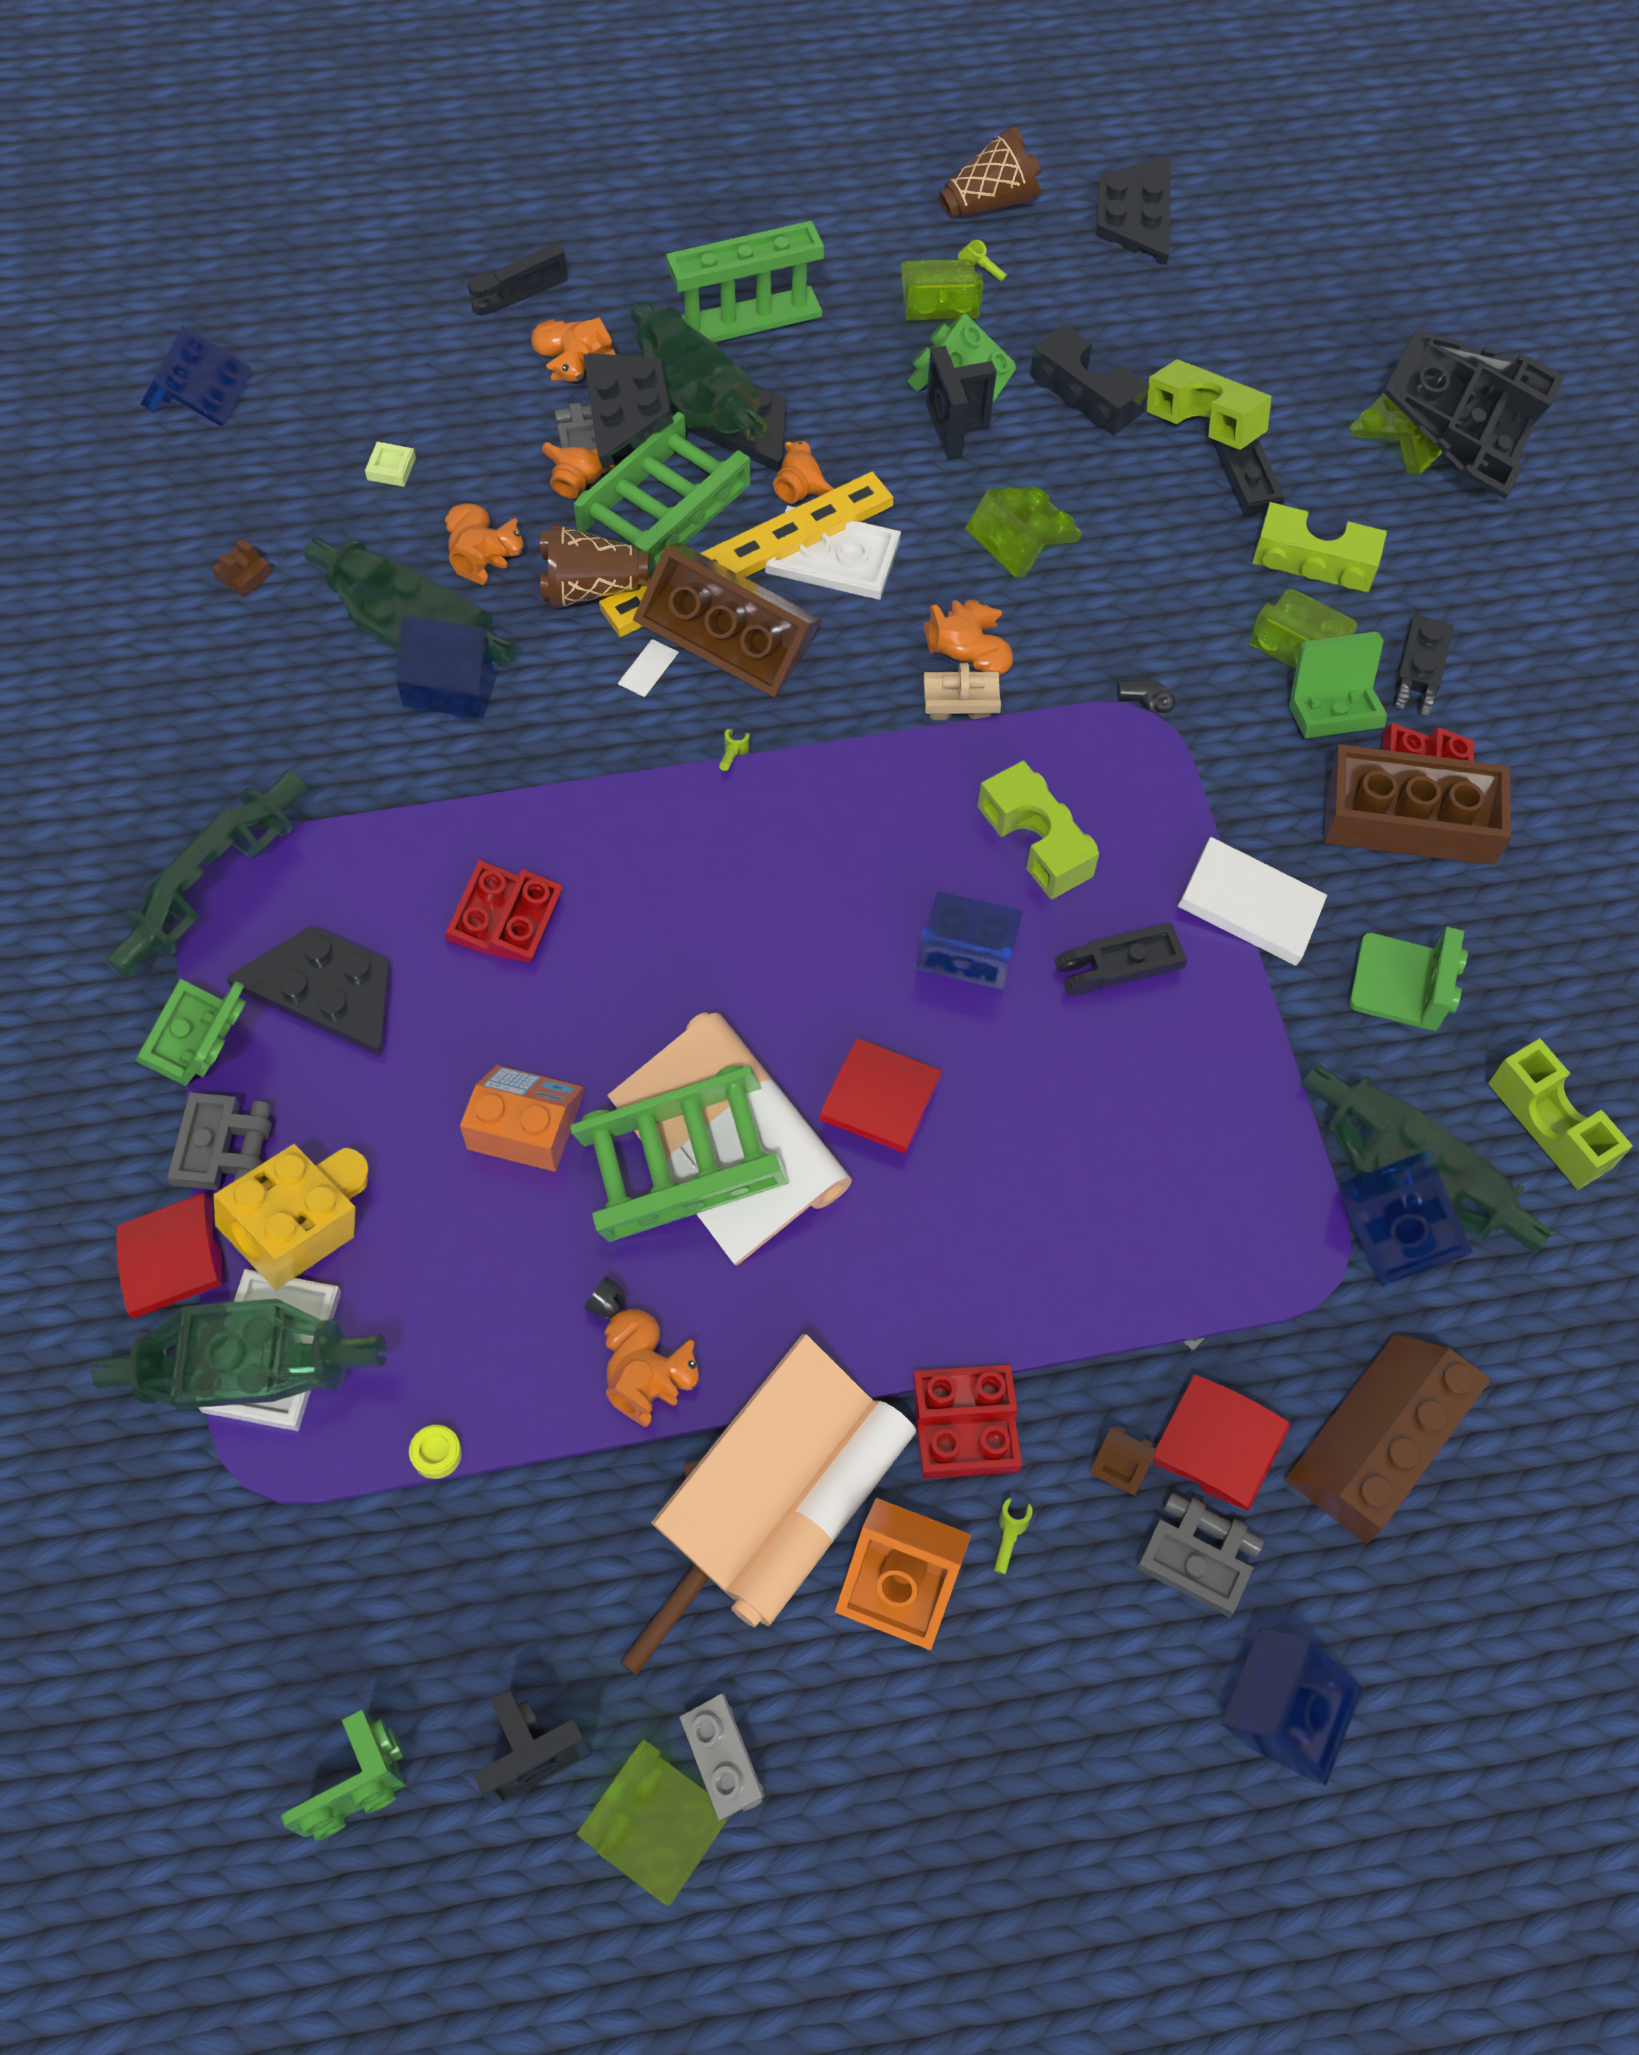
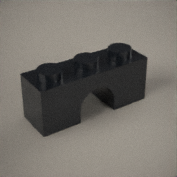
[1030,324,1150,436]

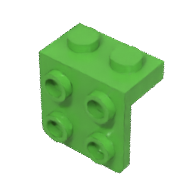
[907,313,1016,403]
[1289,632,1387,739]
[1349,927,1468,1032]
[135,979,246,1086]
[281,1710,407,1841]

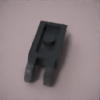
[467,242,568,316]
[1212,439,1285,515]
[1394,615,1454,716]
[1054,923,1187,996]

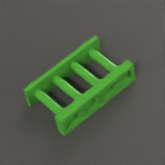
[666,221,824,350]
[574,412,750,577]
[570,1066,789,1242]

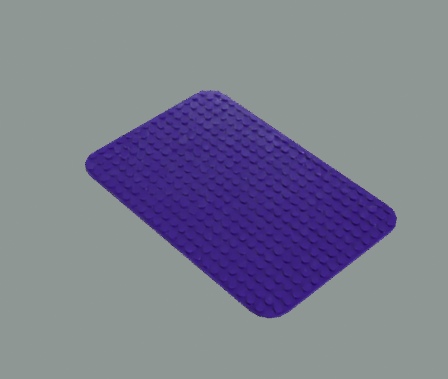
[174,701,1352,1504]

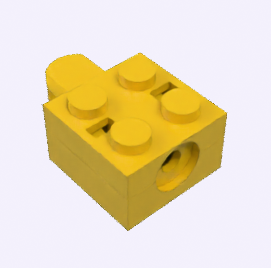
[214,1144,368,1290]

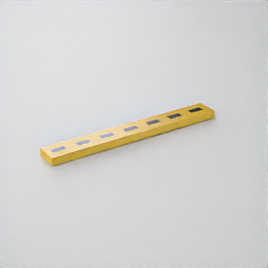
[599,471,893,638]

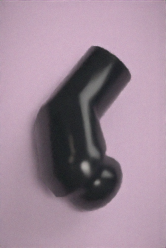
[1117,680,1175,716]

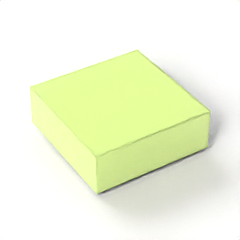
[365,442,416,487]

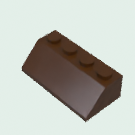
[633,543,822,698]
[1324,744,1511,865]
[1284,1334,1491,1544]

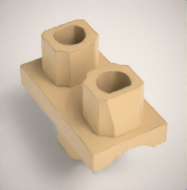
[923,663,1001,720]

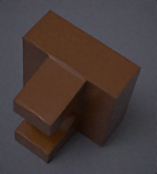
[212,538,272,598]
[1089,1425,1156,1496]

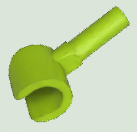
[958,240,1007,282]
[719,729,750,771]
[994,1498,1032,1574]

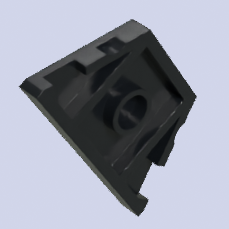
[1096,157,1171,265]
[584,353,674,468]
[669,369,786,472]
[227,926,391,1057]

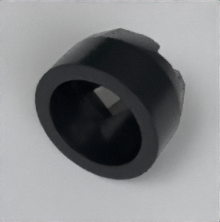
[584,1276,626,1320]

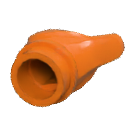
[773,441,834,504]
[542,442,616,499]

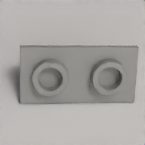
[680,1693,765,1820]

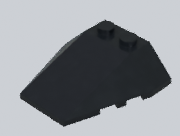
[1383,330,1565,499]

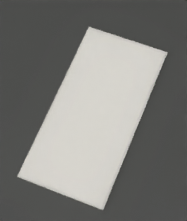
[618,639,679,697]

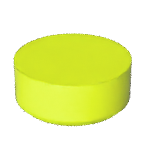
[409,1425,462,1479]

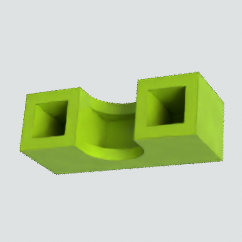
[1147,359,1272,450]
[1252,502,1387,593]
[977,760,1099,900]
[1488,1038,1633,1190]

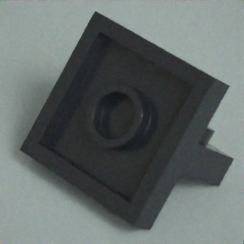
[926,345,997,460]
[473,1690,591,1809]

